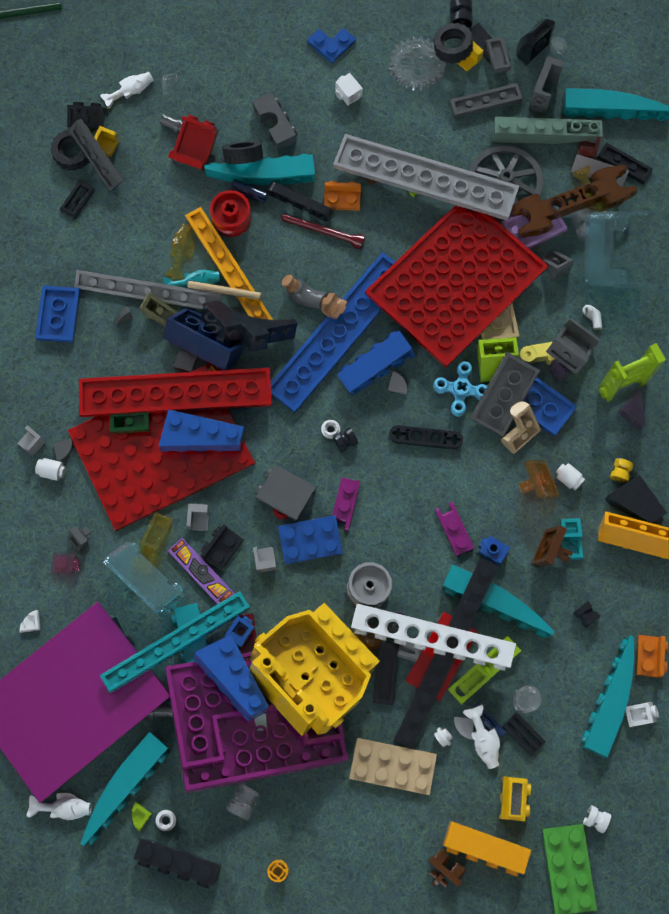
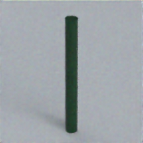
[0,2,62,19]

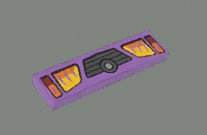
[168,538,235,604]

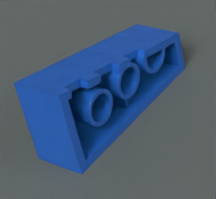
[337,331,417,395]
[159,410,245,452]
[193,635,269,722]

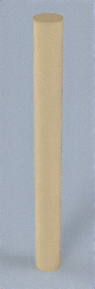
[188,281,262,300]

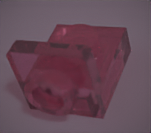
[51,553,80,576]

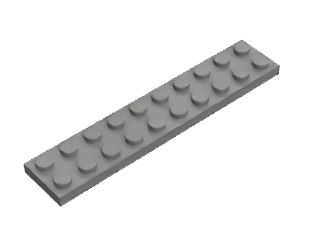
[333,134,519,221]

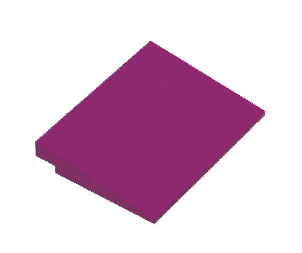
[0,601,170,803]
[165,648,348,793]

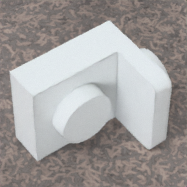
[626,702,659,727]

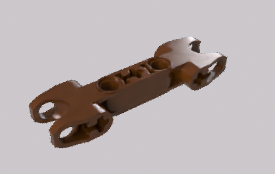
[509,165,638,238]

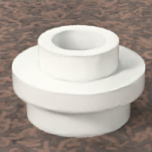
[321,420,340,439]
[434,727,452,747]
[156,810,176,831]

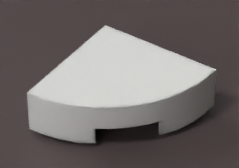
[20,610,40,633]

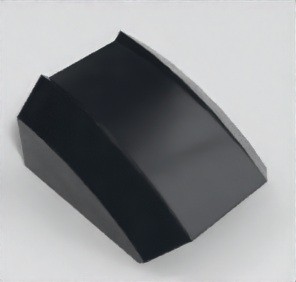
[516,19,555,65]

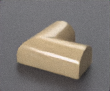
[501,402,541,454]

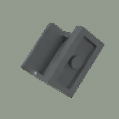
[529,56,564,115]
[546,318,600,374]
[255,464,316,523]

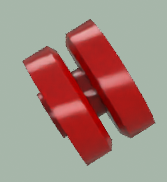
[210,190,251,237]

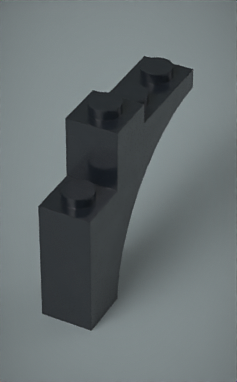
[201,300,298,352]

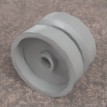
[346,562,392,608]

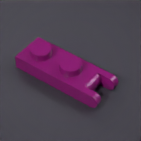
[332,477,360,532]
[434,502,474,557]

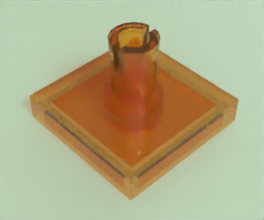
[519,460,560,499]

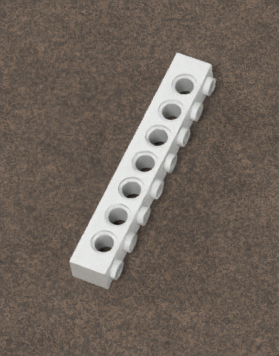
[351,604,516,671]

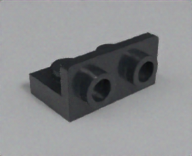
[67,102,106,129]
[200,524,244,571]

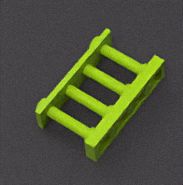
[599,343,666,402]

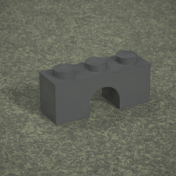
[252,92,298,152]

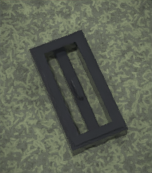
[60,180,95,219]
[502,712,546,756]

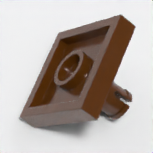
[531,525,572,567]

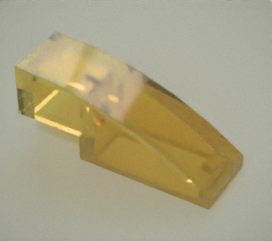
[131,512,173,577]

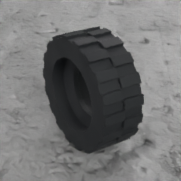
[433,23,473,64]
[50,130,89,171]
[222,141,263,164]

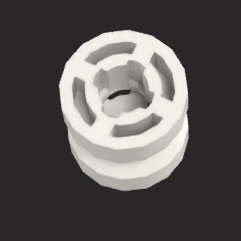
[583,805,611,833]

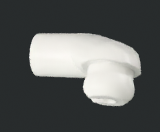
[582,305,602,330]

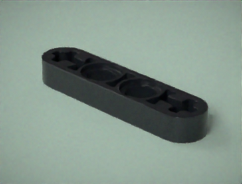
[266,182,333,221]
[389,425,463,450]

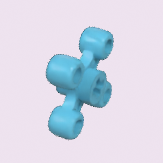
[433,361,487,417]

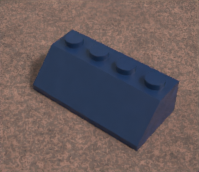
[163,307,246,370]

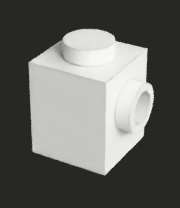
[335,73,363,106]

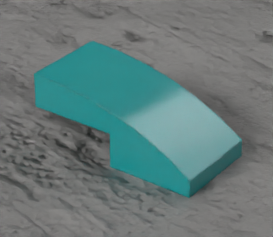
[560,518,584,560]

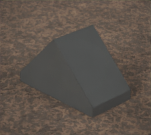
[539,250,574,281]

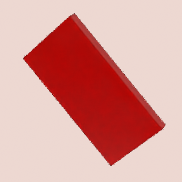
[405,612,478,701]

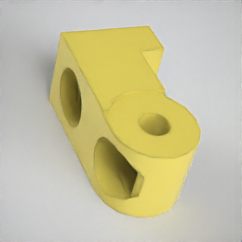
[519,342,556,365]

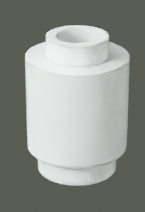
[35,458,66,481]
[556,463,585,491]

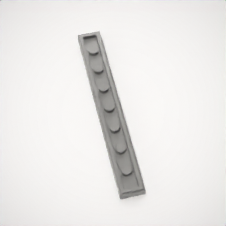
[74,270,223,309]

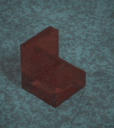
[577,136,601,159]

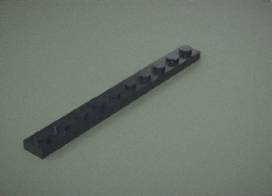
[394,558,499,749]

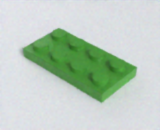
[542,824,597,914]

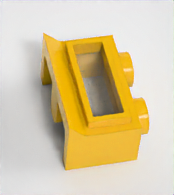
[498,776,531,821]

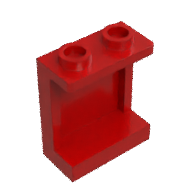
[168,114,219,171]

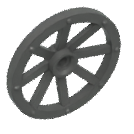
[469,146,543,217]

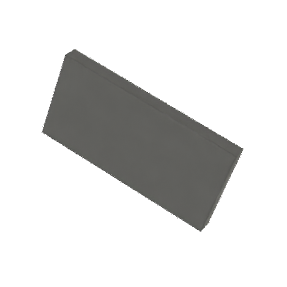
[469,352,540,437]

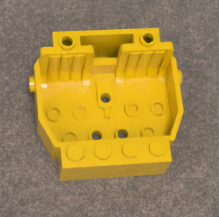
[249,603,380,736]

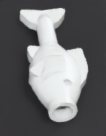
[100,71,154,109]
[463,705,500,769]
[27,793,92,821]

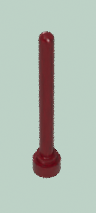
[281,214,365,250]

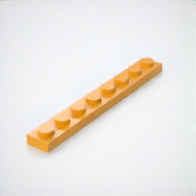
[185,207,273,320]

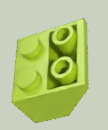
[476,337,519,383]

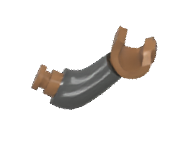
[282,275,347,319]

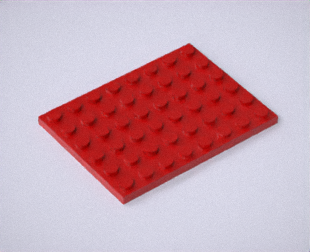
[365,205,548,368]
[68,365,255,531]

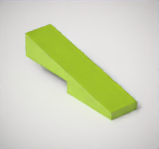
[448,636,522,705]

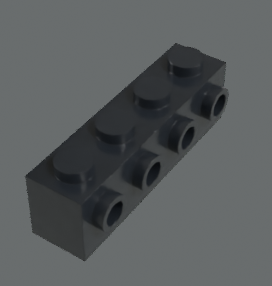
[134,837,221,888]

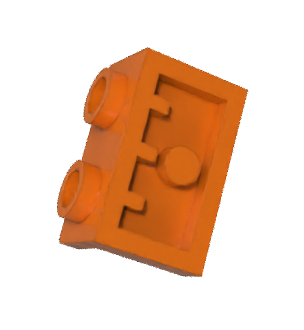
[324,181,361,211]
[636,635,668,678]

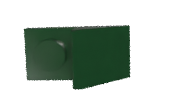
[110,412,150,434]

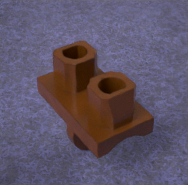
[428,849,466,888]

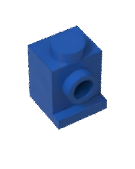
[478,536,510,566]
[224,616,255,649]

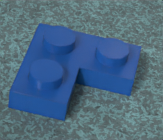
[307,28,356,64]

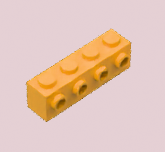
[598,511,669,559]
[442,821,531,877]

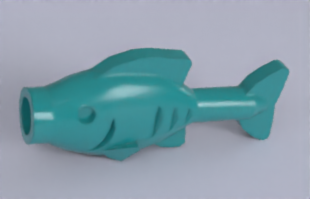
[163,269,221,287]

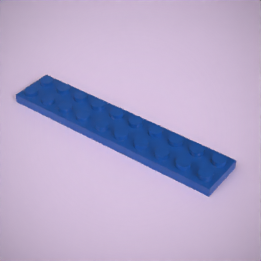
[271,252,395,413]

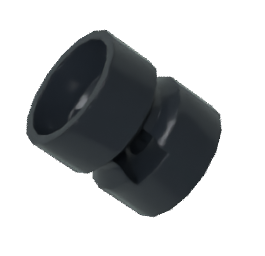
[450,0,473,28]

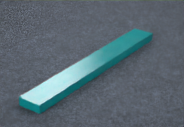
[100,591,250,694]

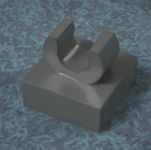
[68,526,91,552]

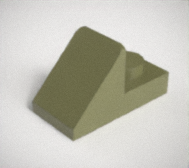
[139,292,178,327]

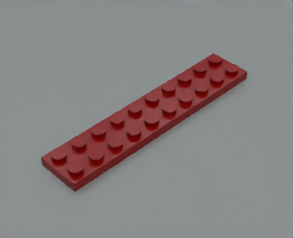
[79,368,272,417]

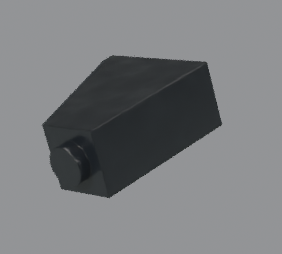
[605,475,667,525]

